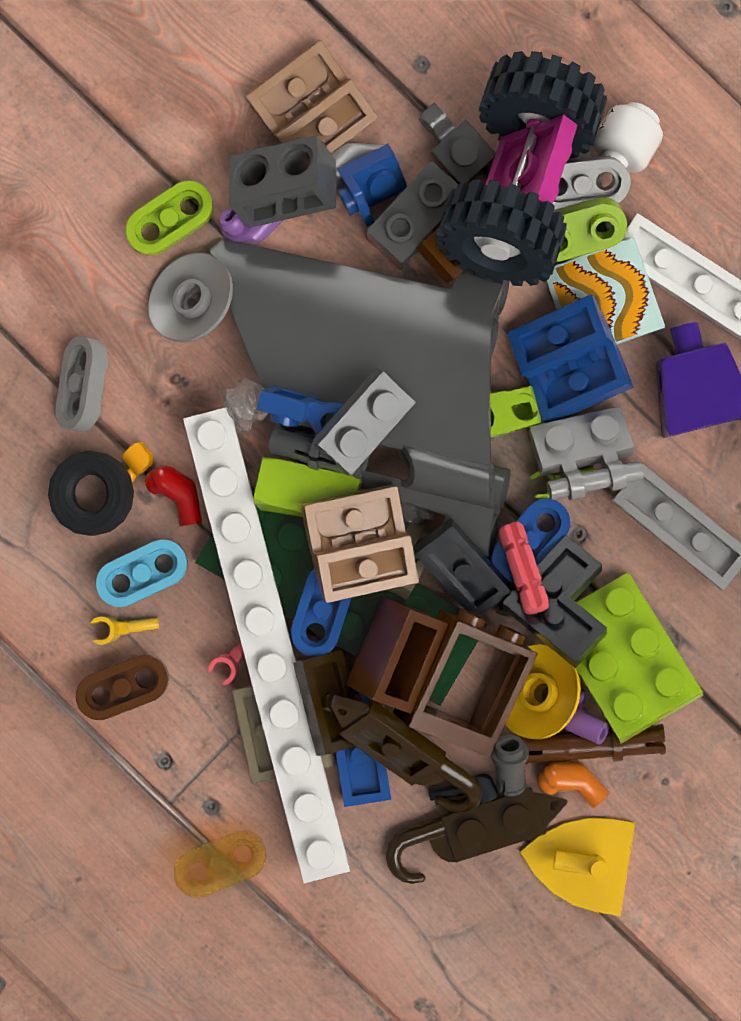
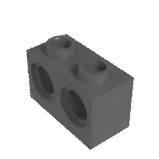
[229,135,336,228]
[366,161,458,270]

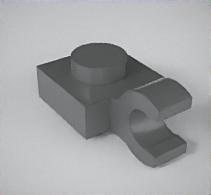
[418,103,496,184]

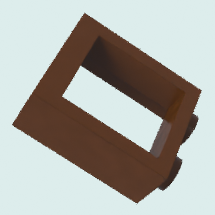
[393,608,538,758]

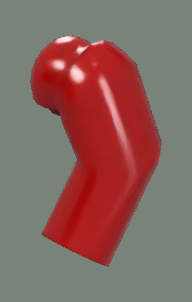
[145,465,203,527]

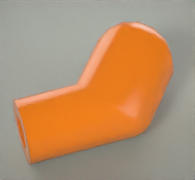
[537,761,610,808]

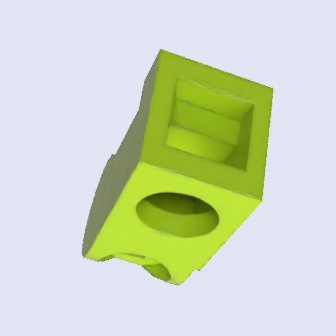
[490,386,542,438]

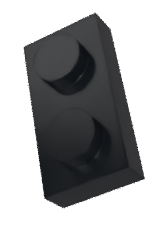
[414,518,512,616]

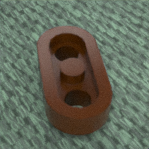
[76,655,169,720]

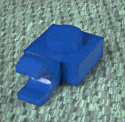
[257,385,343,435]

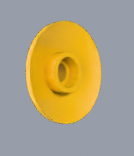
[505,644,581,740]

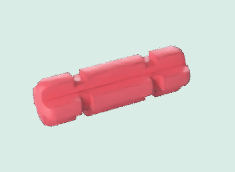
[499,522,549,615]

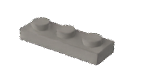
[611,464,741,590]

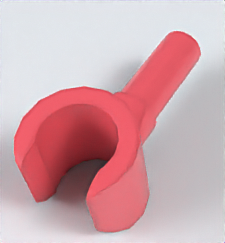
[208,641,245,685]

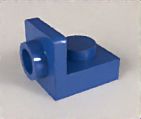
[337,144,407,227]

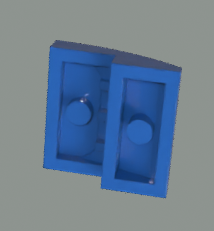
[507,294,634,423]

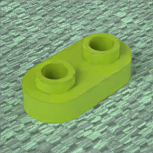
[126,180,214,256]
[553,197,627,262]

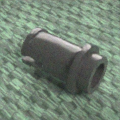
[491,735,529,796]

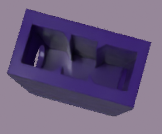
[656,322,741,439]

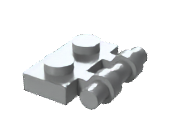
[528,407,644,500]

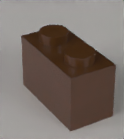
[346,596,449,714]

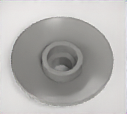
[148,253,233,342]

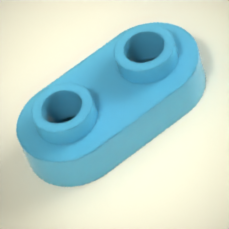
[96,539,188,607]

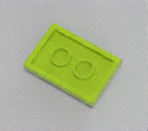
[576,572,703,744]

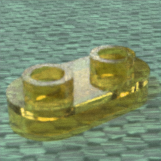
[174,830,267,898]

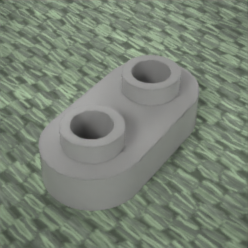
[553,156,631,210]
[55,336,109,432]

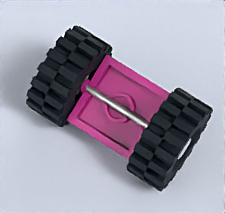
[436,51,607,286]

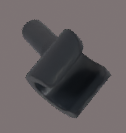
[429,773,498,806]

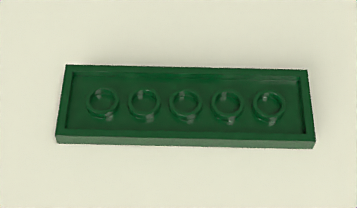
[195,486,488,706]

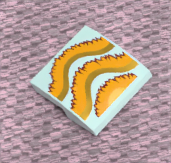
[547,237,665,344]

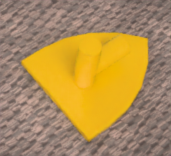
[519,818,635,916]

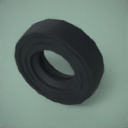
[48,451,134,536]

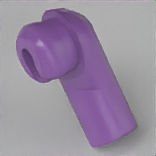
[219,208,283,243]
[564,688,609,745]

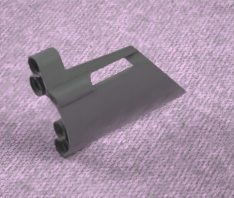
[210,239,511,557]

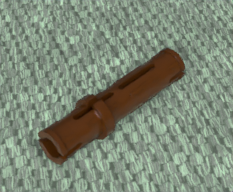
[520,724,666,765]

